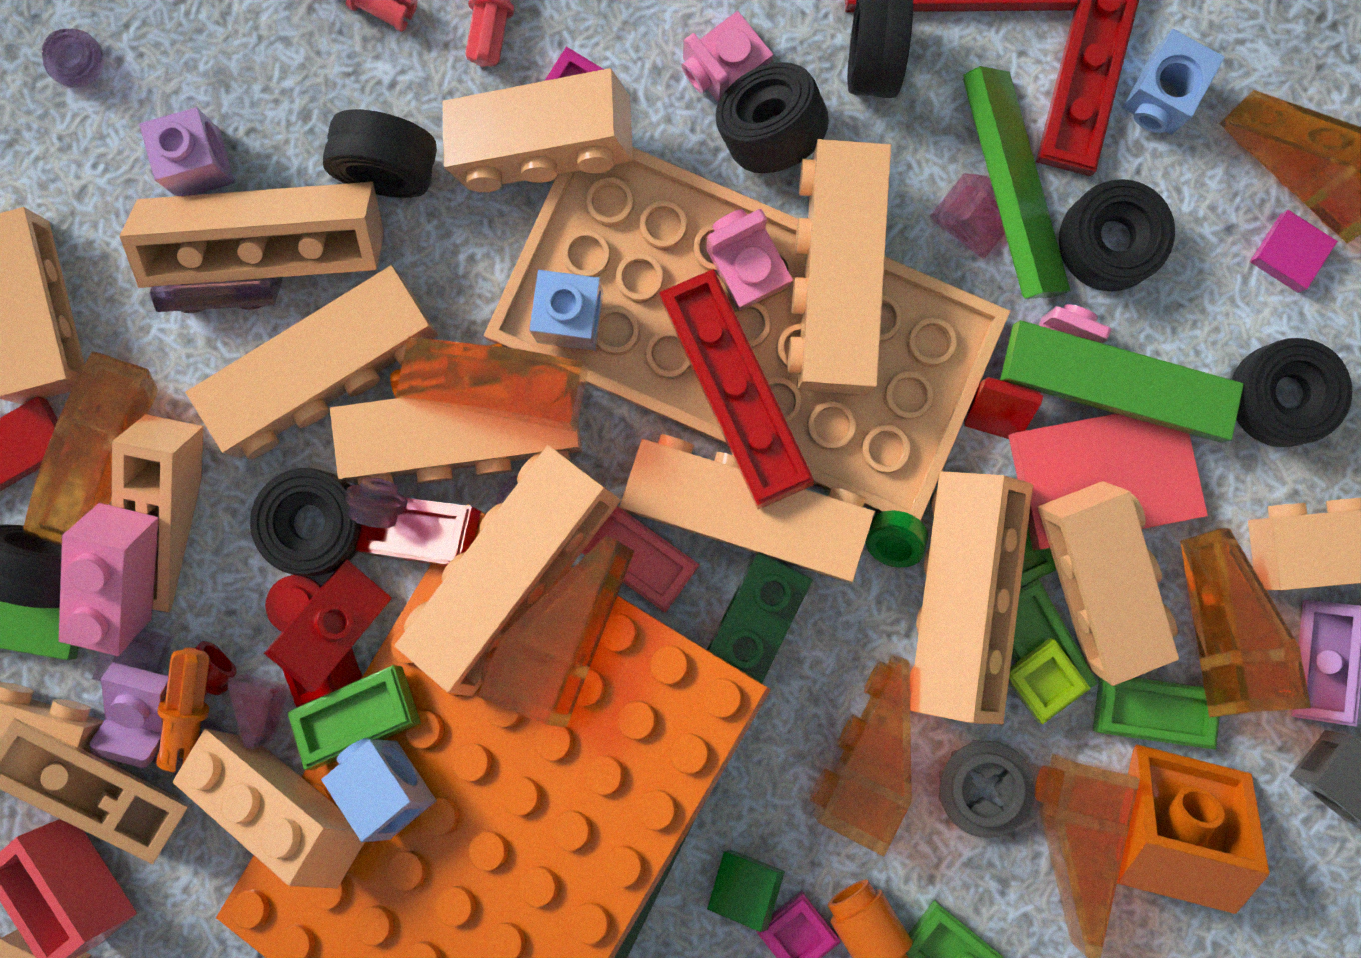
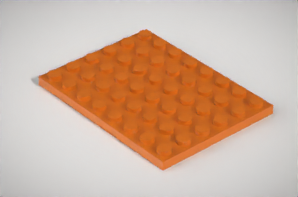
[216,504,771,958]

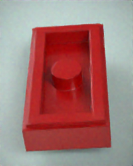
[264,559,392,692]

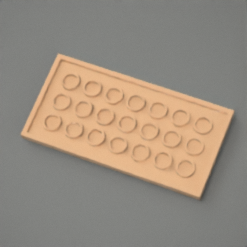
[483,147,1010,521]

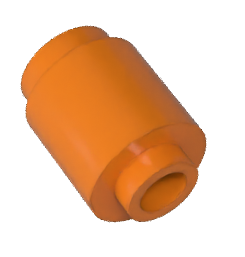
[827,879,913,958]

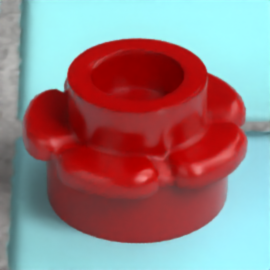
[195,641,237,696]

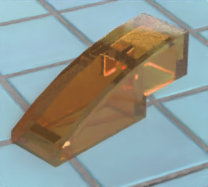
[23,351,158,545]

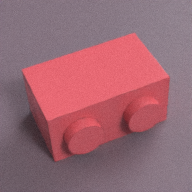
[0,819,137,958]

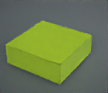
[1009,639,1091,725]

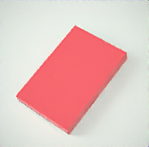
[1008,414,1208,550]

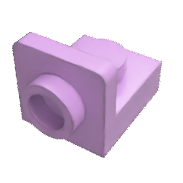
[90,662,168,768]

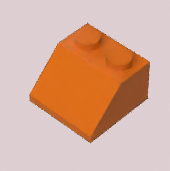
[1113,744,1270,914]

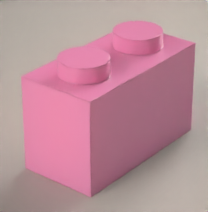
[59,503,159,656]

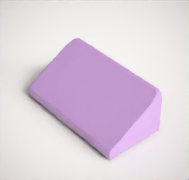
[1291,599,1361,727]

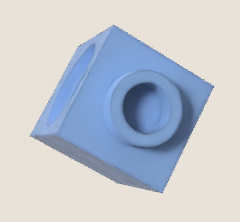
[1122,29,1225,135]
[529,270,603,351]
[321,738,437,842]

